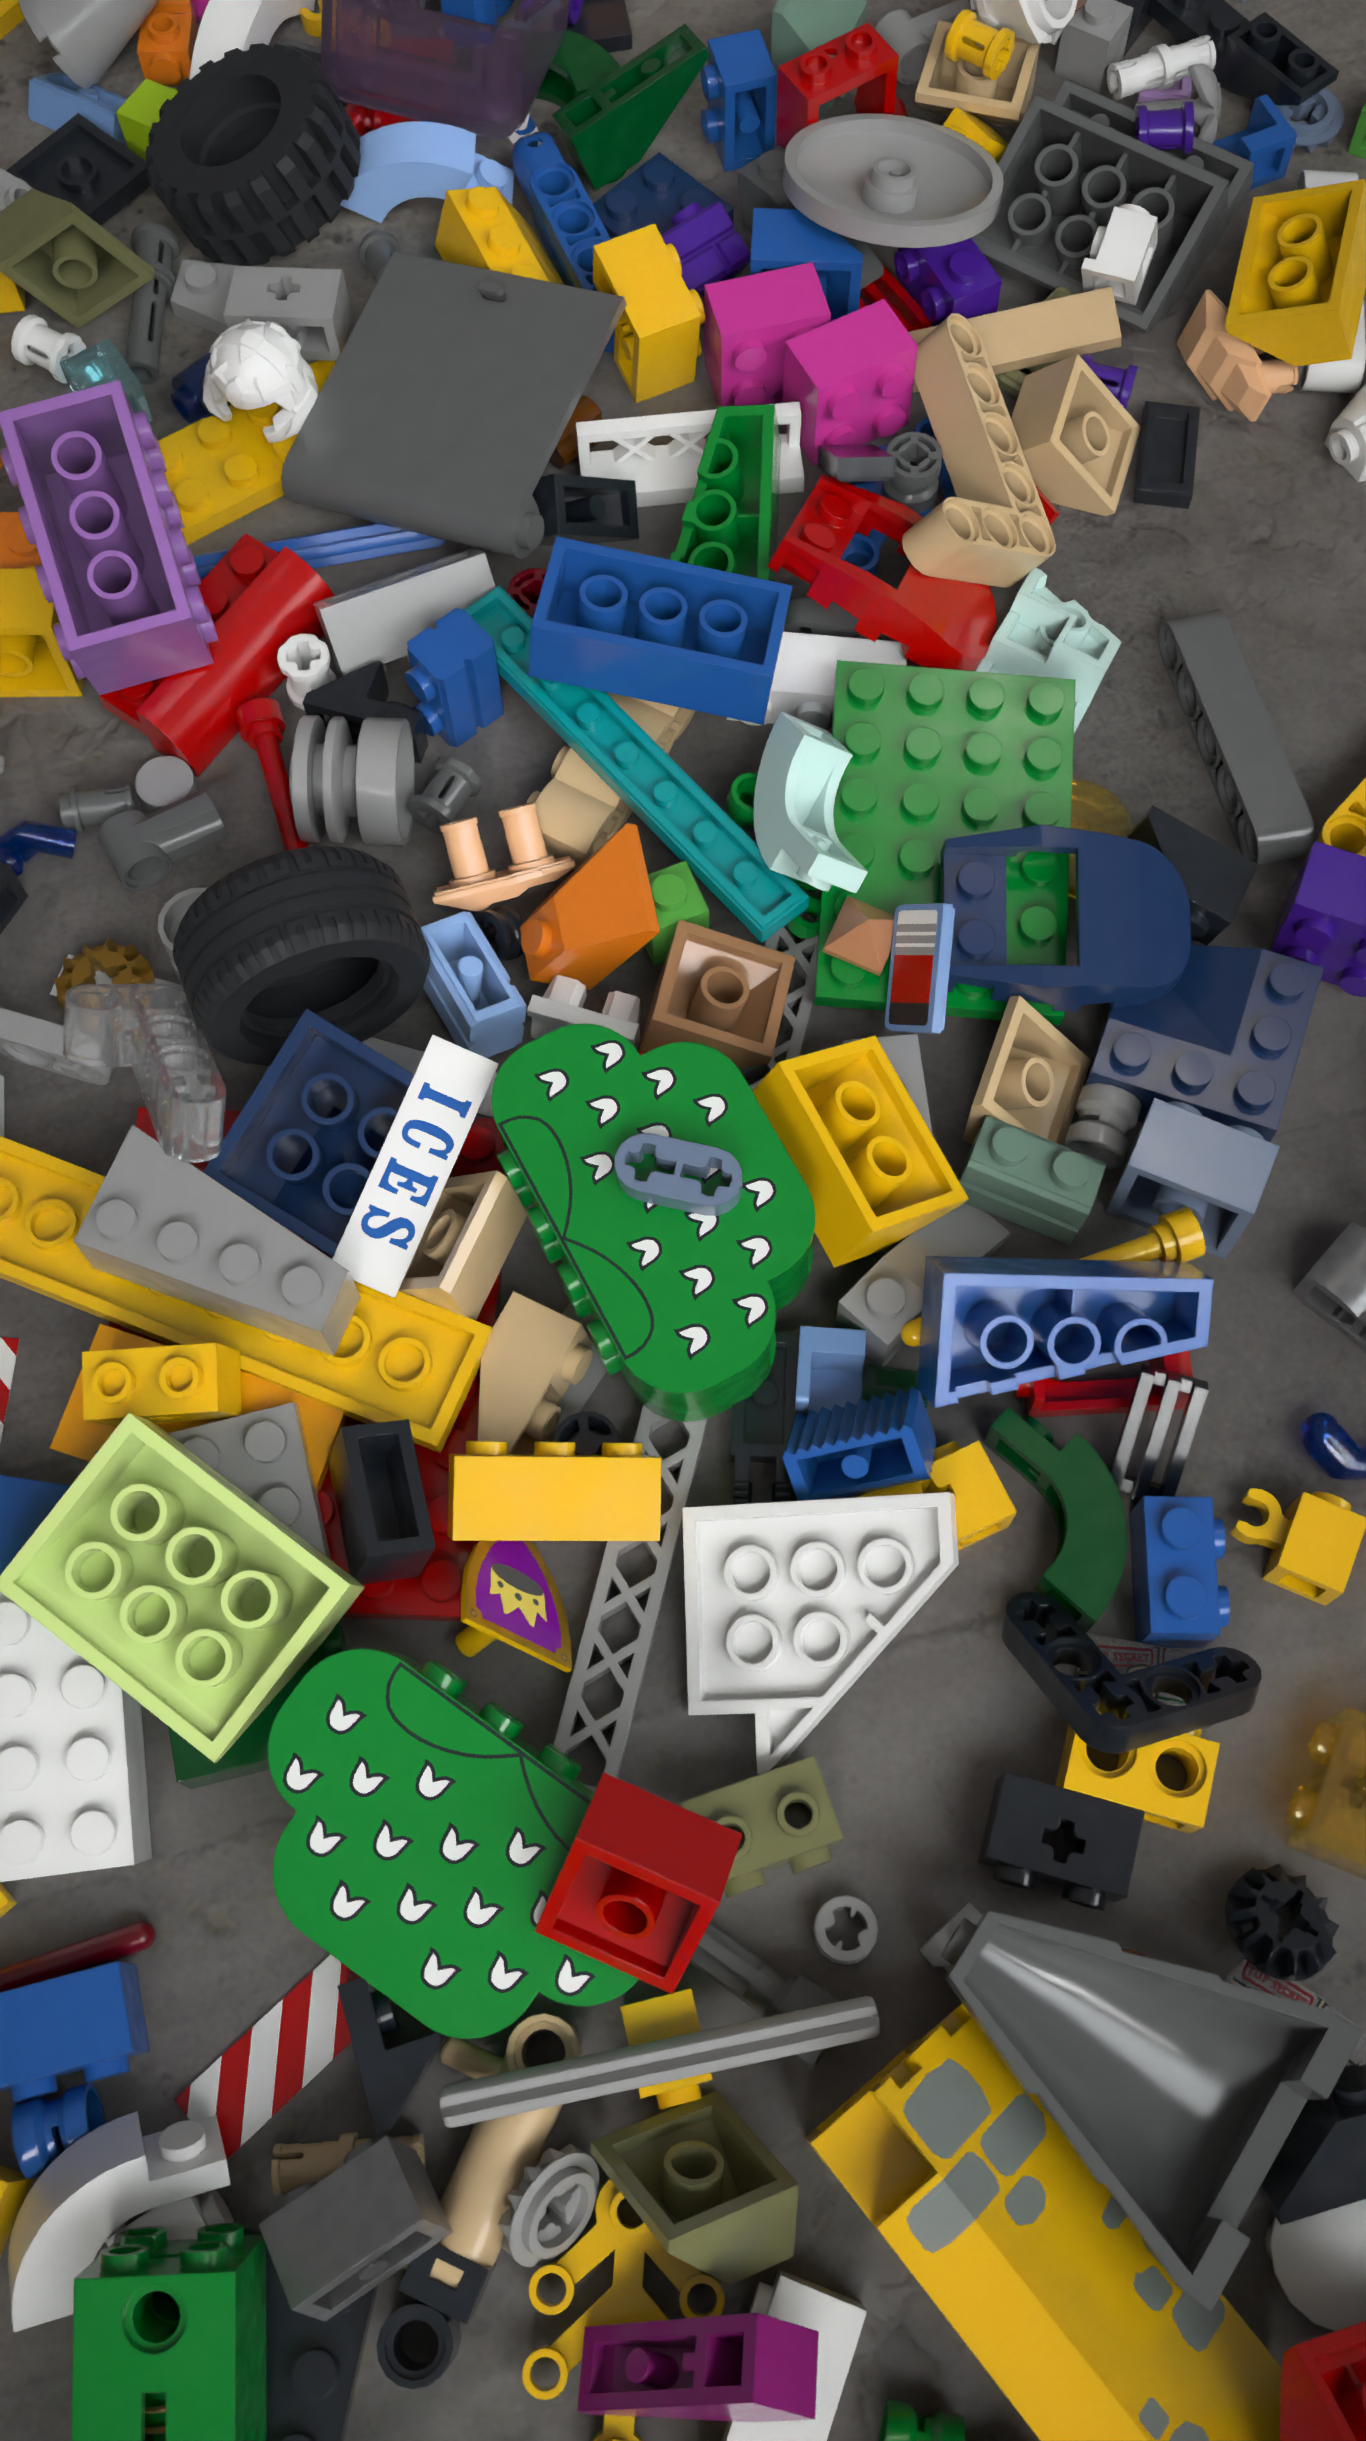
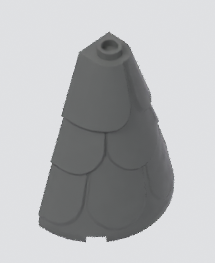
[940,1910,1364,2311]

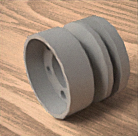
[289,715,415,846]

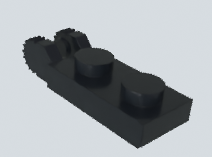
[730,1331,800,1505]

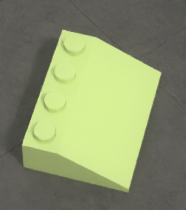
[0,1413,365,1763]

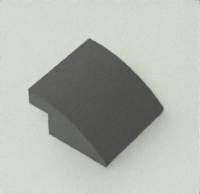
[971,80,1254,334]

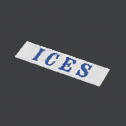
[332,1035,499,1298]

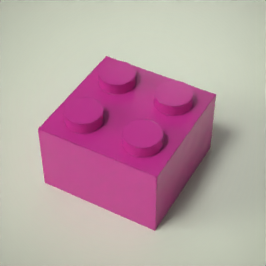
[704,262,831,407]
[782,299,918,466]

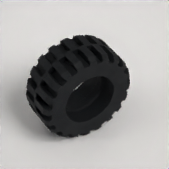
[146,43,361,266]

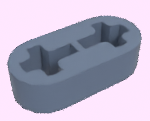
[614,1133,743,1216]

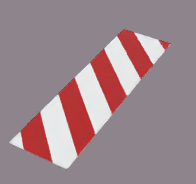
[174,1954,394,2160]

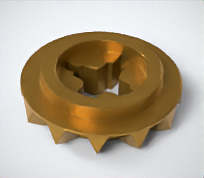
[54,938,155,1030]

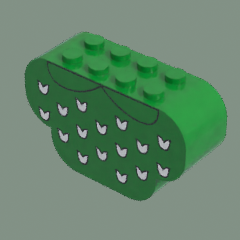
[491,1024,815,1422]
[268,1649,639,2039]

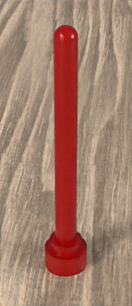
[234,698,309,851]

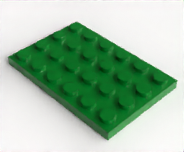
[813,660,1076,1025]

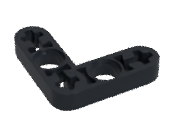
[1001,1592,1262,1754]

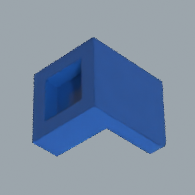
[1213,94,1297,190]

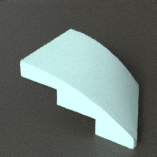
[976,568,1121,733]

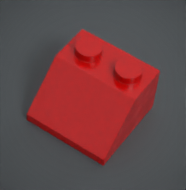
[534,1772,743,1994]

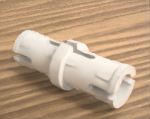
[1107,35,1216,100]

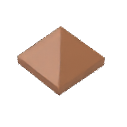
[822,896,894,976]

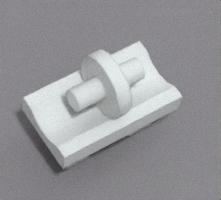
[527,975,641,1051]

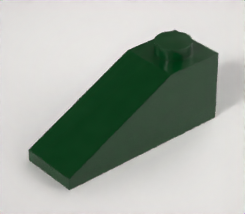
[551,24,710,191]

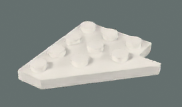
[682,1492,959,1774]

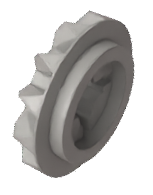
[498,2144,599,2267]

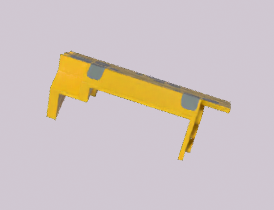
[805,2003,1282,2441]

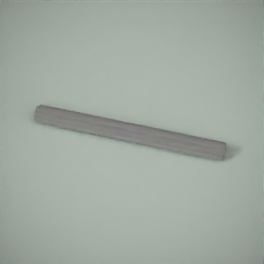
[439,1996,881,2128]

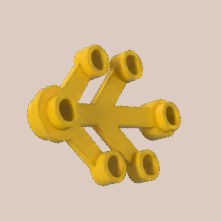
[522,2179,725,2441]

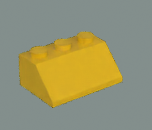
[1225,179,1366,366]
[435,187,564,285]
[752,1035,969,1267]

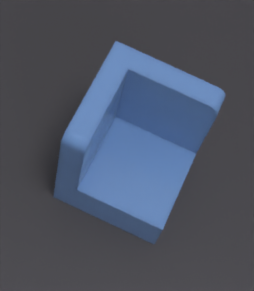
[795,1326,866,1416]

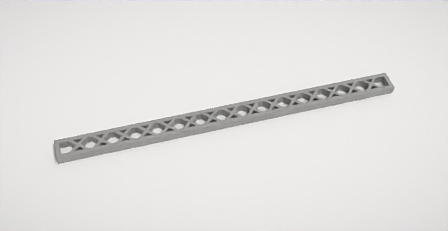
[554,890,821,1792]

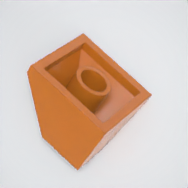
[520,823,660,990]

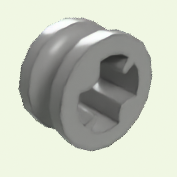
[813,1895,878,1965]

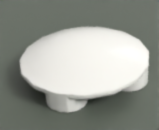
[1265,2199,1366,2331]

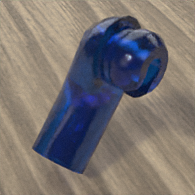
[0,821,77,876]
[1301,1412,1366,1480]

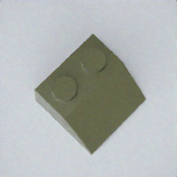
[0,189,155,329]

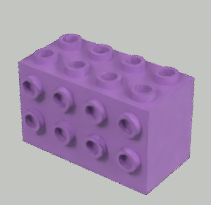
[0,380,218,695]

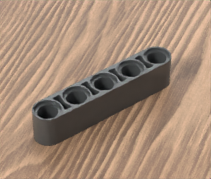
[1158,608,1316,867]

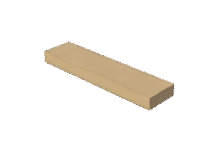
[908,286,1122,393]

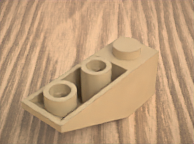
[478,1291,593,1454]

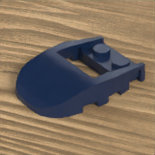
[940,825,1191,1012]

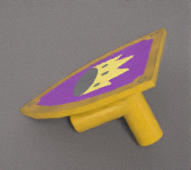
[455,1541,572,1673]

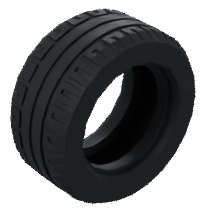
[172,846,431,1066]

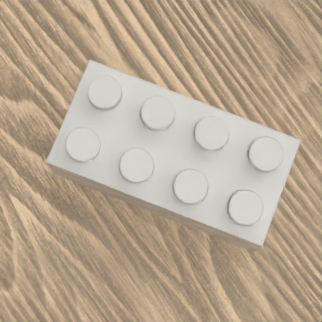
[0,1592,152,1882]

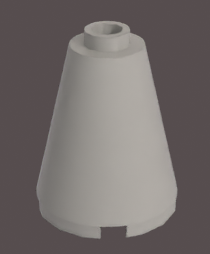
[18,0,159,89]

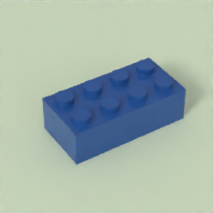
[528,536,792,725]

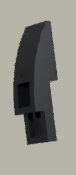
[1148,0,1339,106]

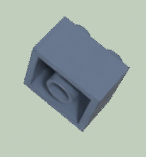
[1106,1098,1280,1259]

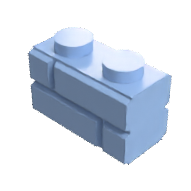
[421,911,527,1058]

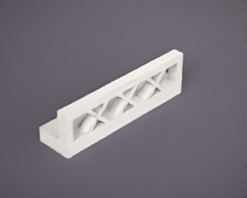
[576,402,805,507]

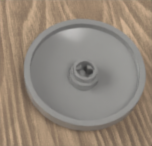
[782,113,1004,248]

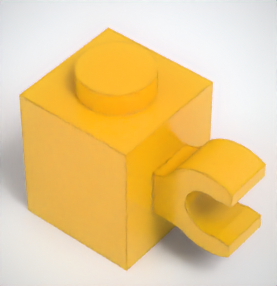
[1230,1488,1366,1606]

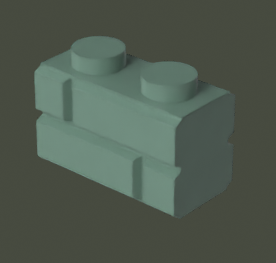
[958,1115,1107,1245]

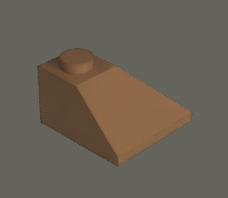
[638,919,796,1069]

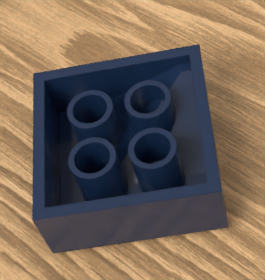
[1085,945,1324,1142]
[203,1008,477,1256]

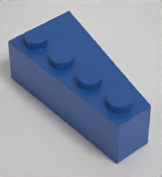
[917,1256,1214,1408]

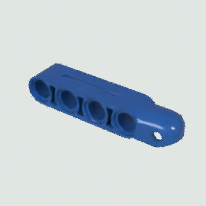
[512,131,615,353]

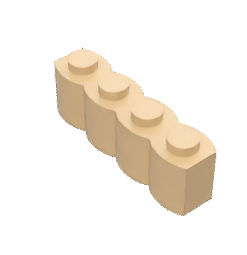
[526,693,696,869]

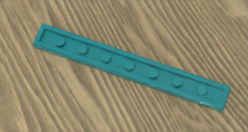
[464,585,809,943]

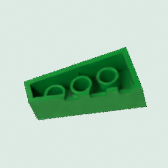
[669,404,781,582]

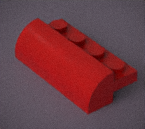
[98,533,334,778]

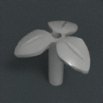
[1135,64,1222,144]

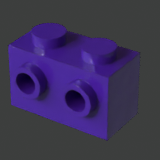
[894,238,1002,327]

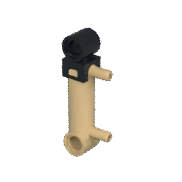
[377,2014,584,2389]

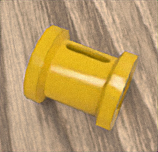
[944,9,1015,81]

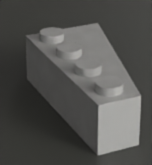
[73,1125,361,1356]

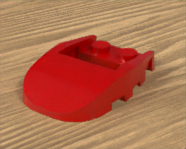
[768,474,997,671]

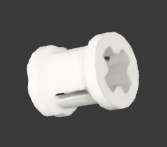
[11,314,86,383]
[277,634,336,710]

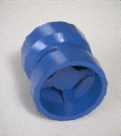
[11,2083,106,2179]

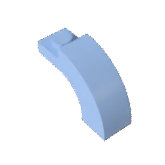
[340,121,514,223]

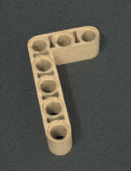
[902,313,1056,588]

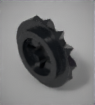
[1225,1864,1339,1982]

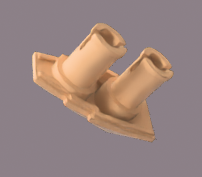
[1176,289,1299,422]
[432,802,575,912]

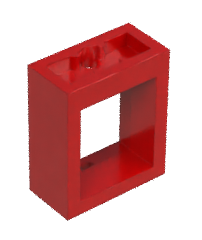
[776,22,899,150]

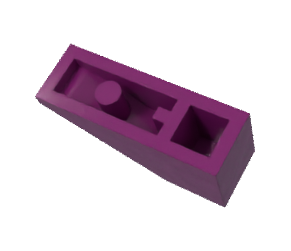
[577,2313,819,2422]

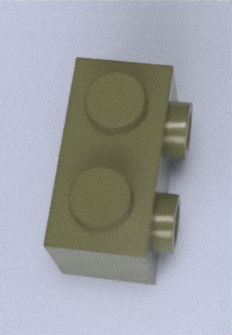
[680,1755,844,1898]

